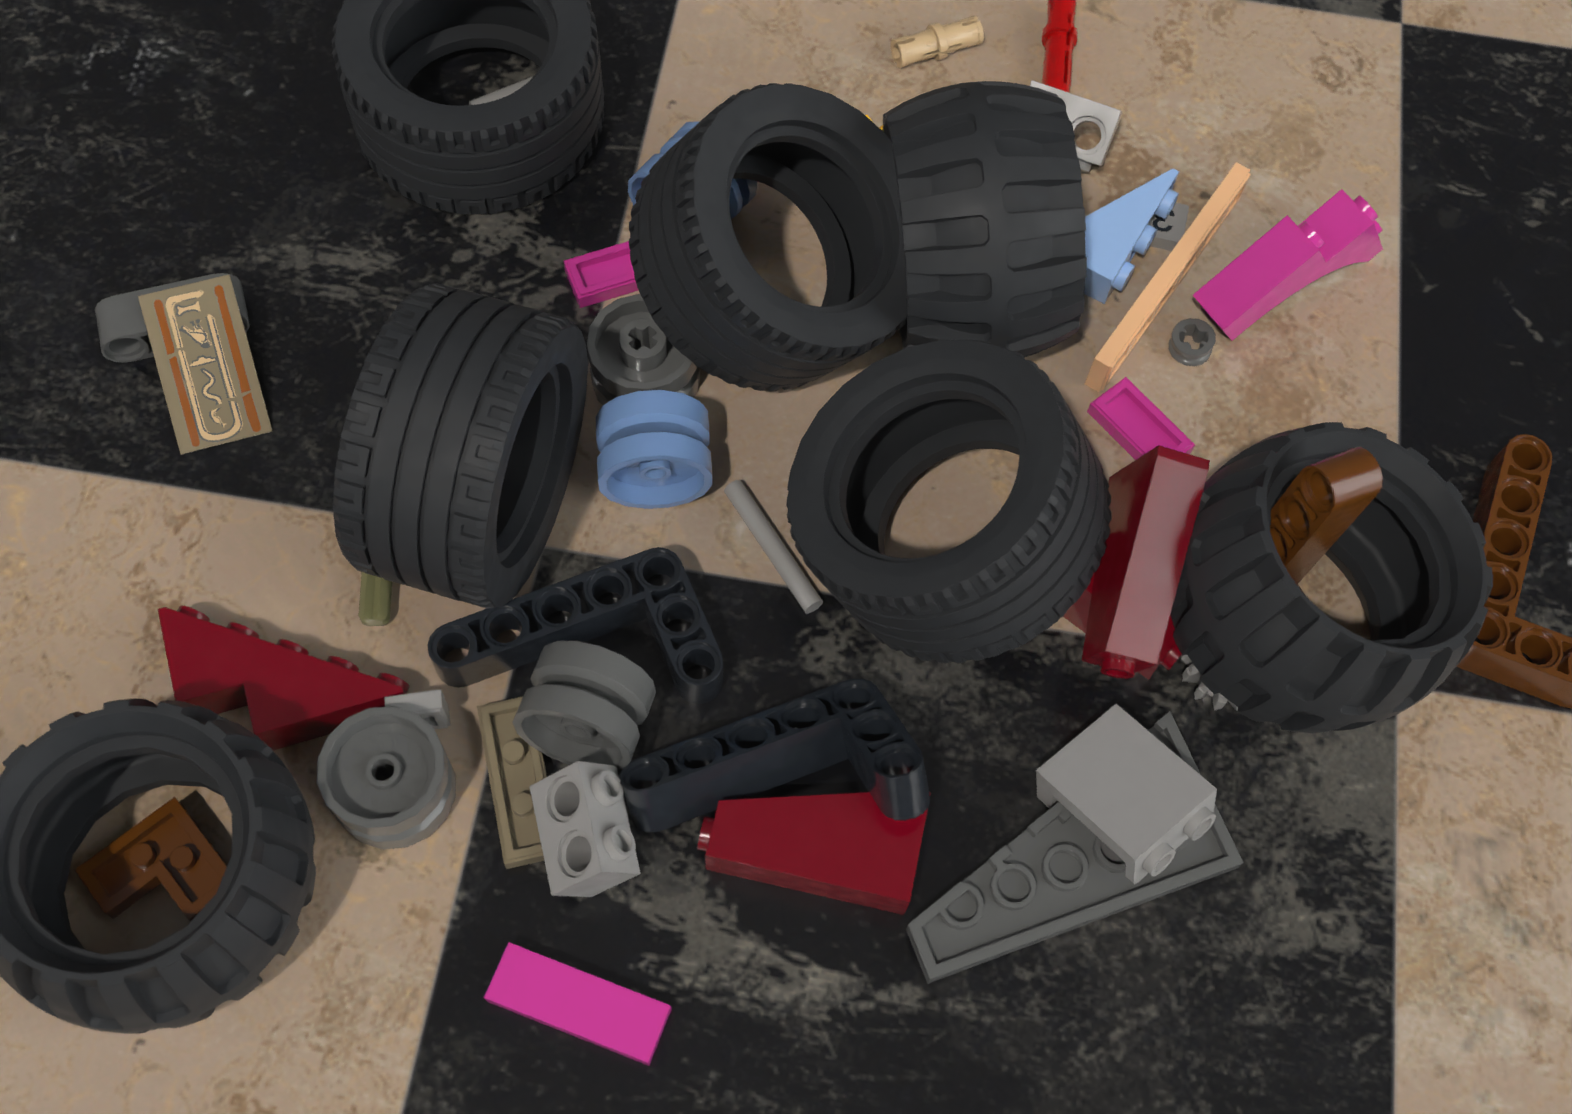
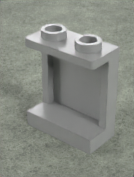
[1036,704,1217,884]

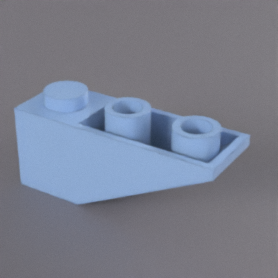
[1084,168,1179,304]

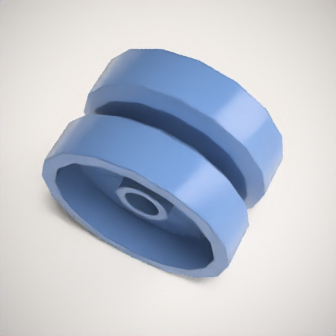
[595,390,713,509]

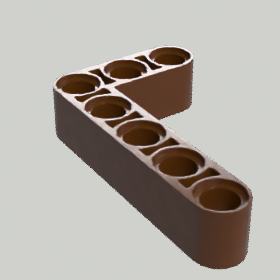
[1456,434,1572,709]
[1270,447,1383,593]

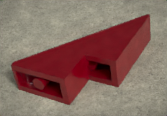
[158,606,410,751]

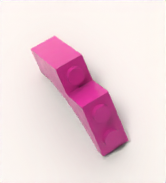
[1193,189,1383,341]

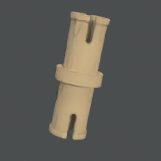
[891,15,984,68]

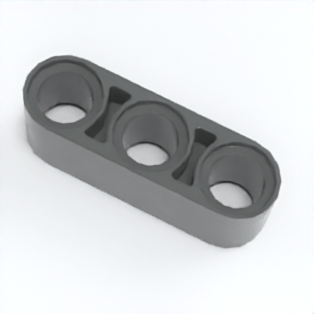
[95,273,250,363]

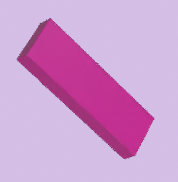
[484,942,671,1066]

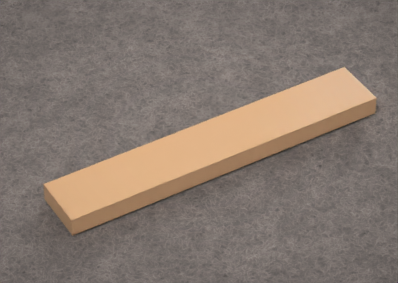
[1085,162,1251,392]

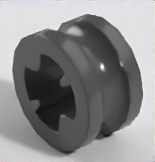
[1169,318,1216,366]

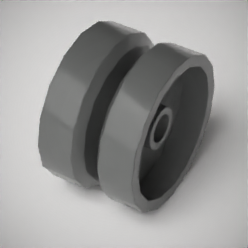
[587,294,700,406]
[512,641,656,770]
[317,706,456,850]

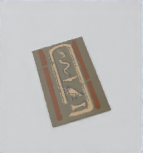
[138,274,272,454]

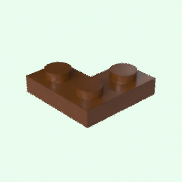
[75,797,227,922]

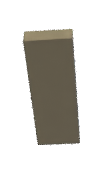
[477,697,547,869]

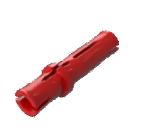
[1041,0,1078,93]

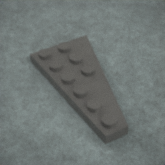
[906,711,1244,984]

